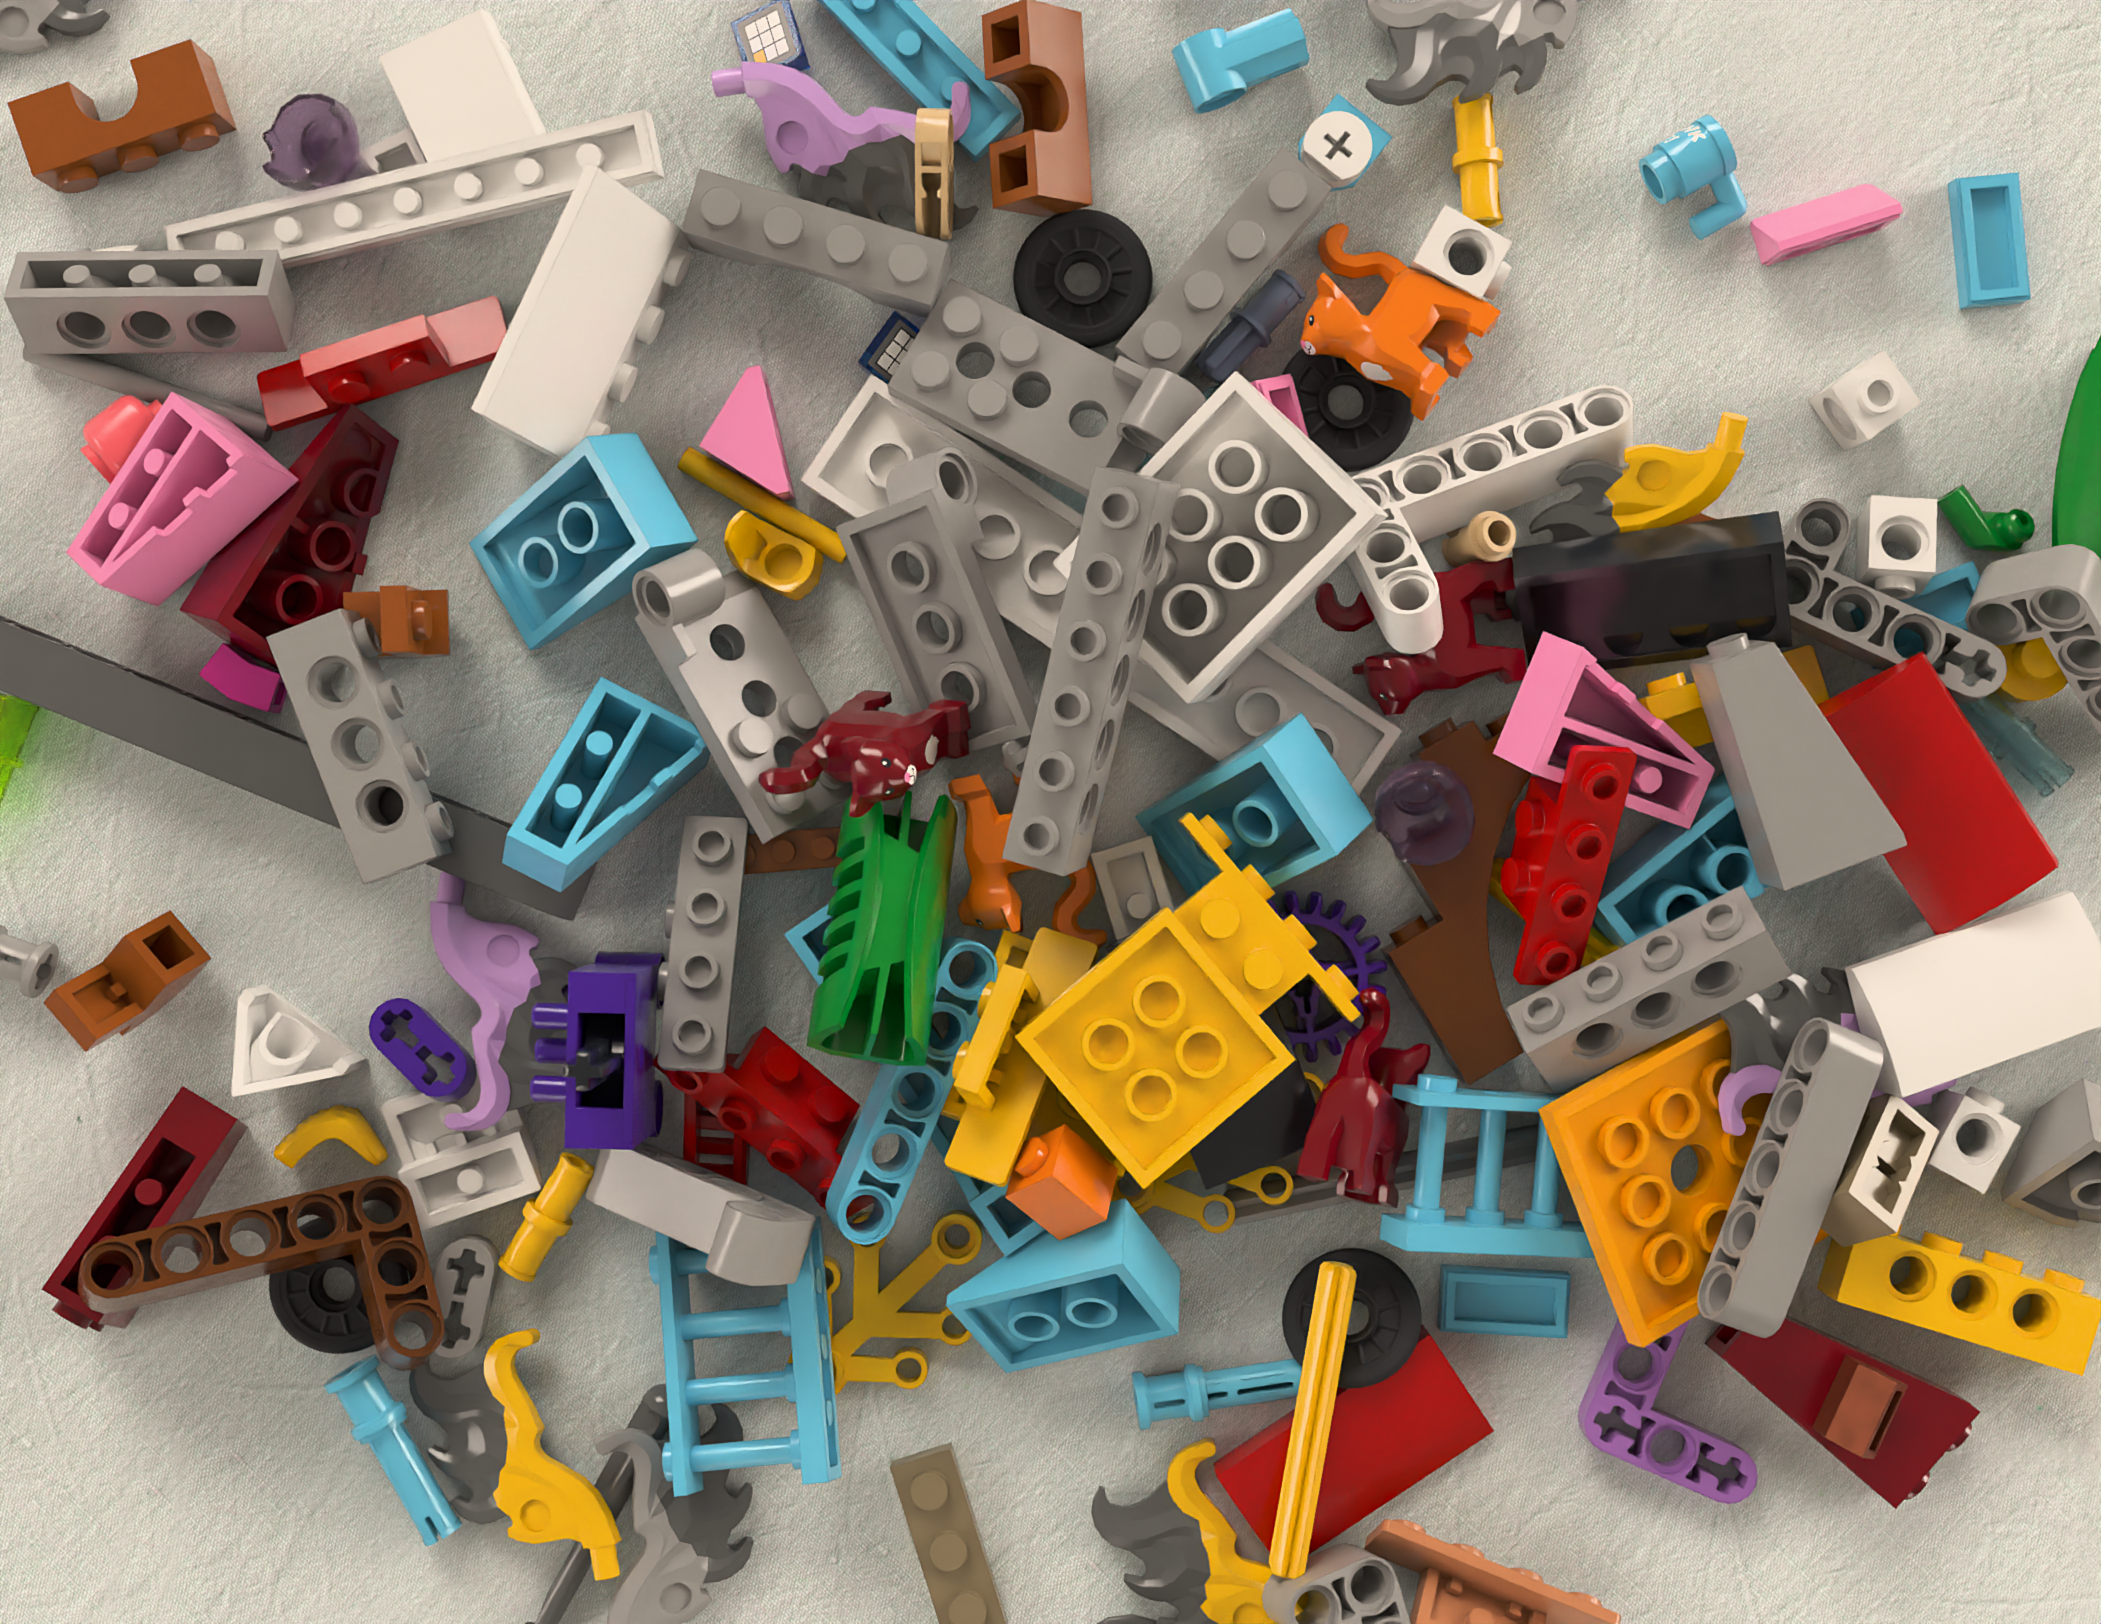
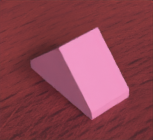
[699,365,796,501]

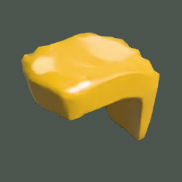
[724,510,824,601]
[273,1104,389,1169]

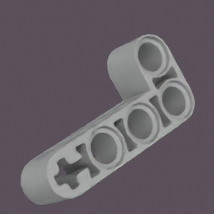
[1783,498,2007,705]
[1965,544,2101,737]
[585,1142,816,1286]
[1262,1543,1411,1624]

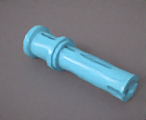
[324,1354,462,1546]
[1132,1358,1302,1430]

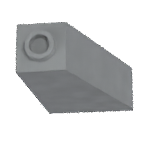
[1688,633,1907,891]

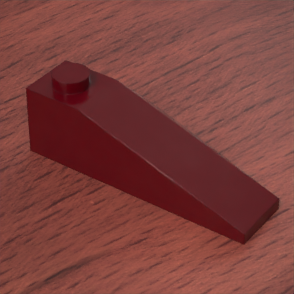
[179,404,399,670]

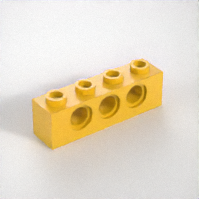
[1817,1224,2101,1376]

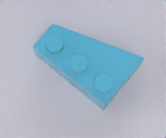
[502,677,711,893]

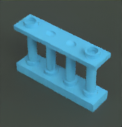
[1379,1074,1595,1258]
[649,1216,842,1497]

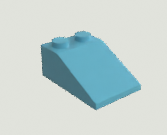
[469,432,699,650]
[1135,712,1374,897]
[946,1198,1180,1373]

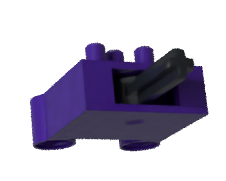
[530,951,666,1150]

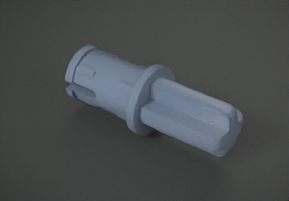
[1196,269,1306,385]

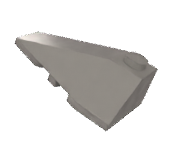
[2000,1078,2101,1228]

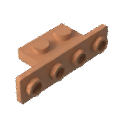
[1364,1519,1621,1624]

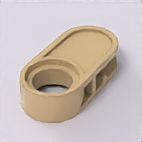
[915,108,954,240]

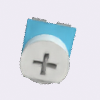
[1298,93,1393,192]

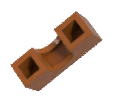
[981,0,1093,218]
[7,39,237,193]

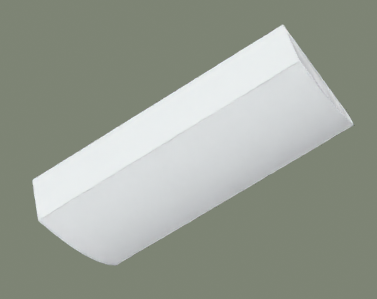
[1845,891,2101,1098]

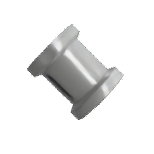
[0,925,59,998]

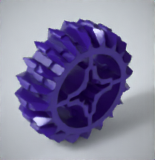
[1266,890,1387,1063]

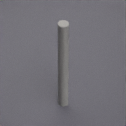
[22,345,273,442]

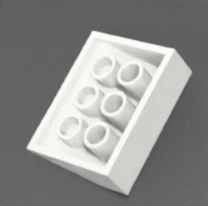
[471,162,692,460]
[1052,371,1388,704]

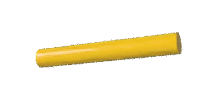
[677,447,848,565]

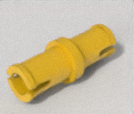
[1451,92,1504,228]
[498,1152,595,1282]

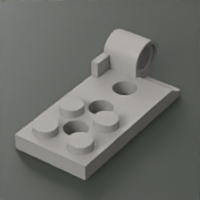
[887,278,1206,497]
[835,447,1037,762]
[632,548,853,844]

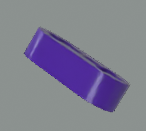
[368,998,477,1103]

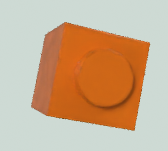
[1005,1124,1118,1241]

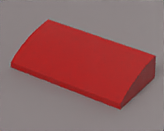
[1817,651,2059,935]
[1213,1324,1494,1555]

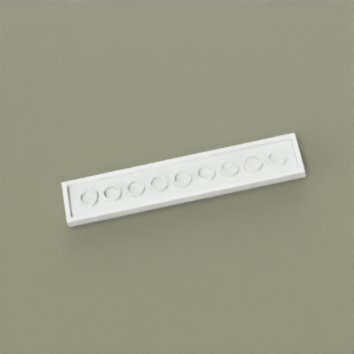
[800,374,1403,796]

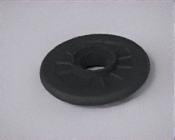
[1013,209,1153,349]
[1282,348,1414,472]
[269,1217,409,1354]
[1282,1248,1422,1388]

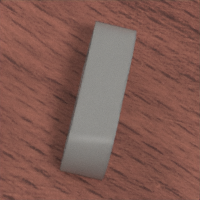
[423,1234,500,1358]

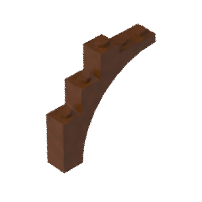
[1380,709,1532,1085]

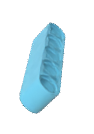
[825,936,998,1245]

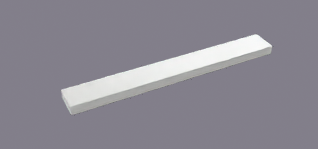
[163,109,665,269]

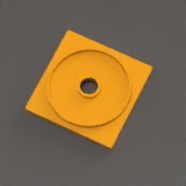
[1538,1014,1829,1348]

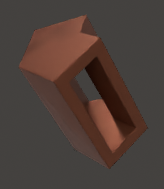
[1812,1354,1908,1459]

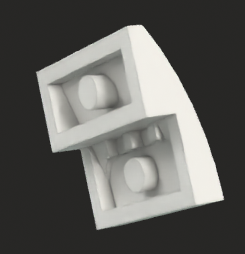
[380,1071,543,1231]

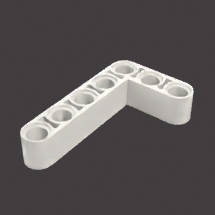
[1346,385,1634,654]

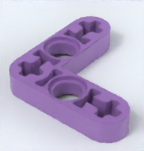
[1577,1318,1758,1504]

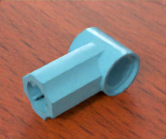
[1171,8,1310,114]

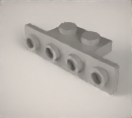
[658,815,749,1073]

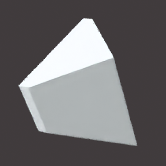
[231,985,367,1097]

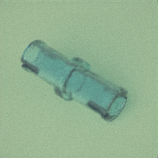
[1958,678,2075,798]

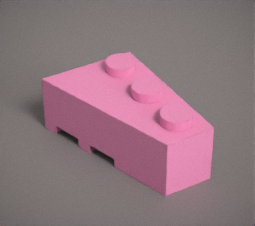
[66,391,299,606]
[1493,631,1715,829]

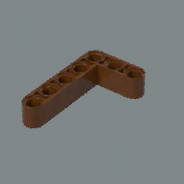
[78,1176,445,1371]

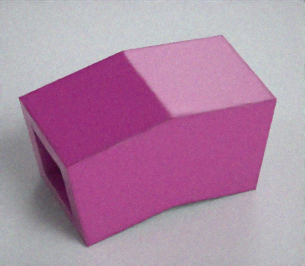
[198,643,287,713]

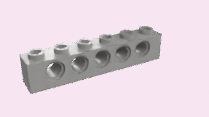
[1002,466,1180,877]

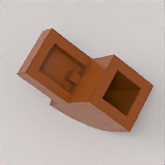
[343,585,451,660]
[43,910,212,1052]

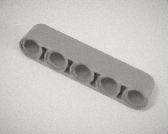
[1697,1017,1883,1338]

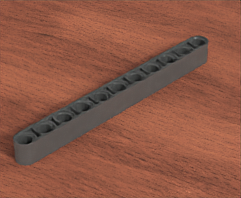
[0,616,598,920]

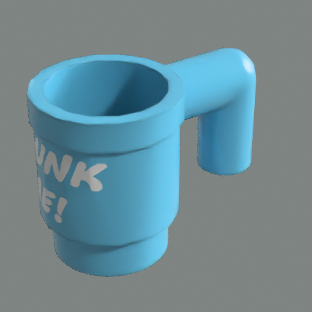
[1639,114,1747,240]

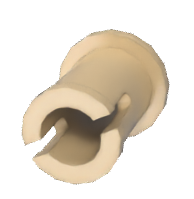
[1441,511,1516,568]

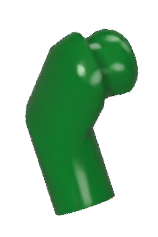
[1937,484,2035,553]

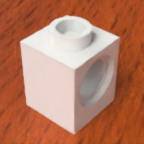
[1408,205,1513,301]
[1808,350,1921,451]
[1855,495,1938,600]
[1925,1086,2022,1194]

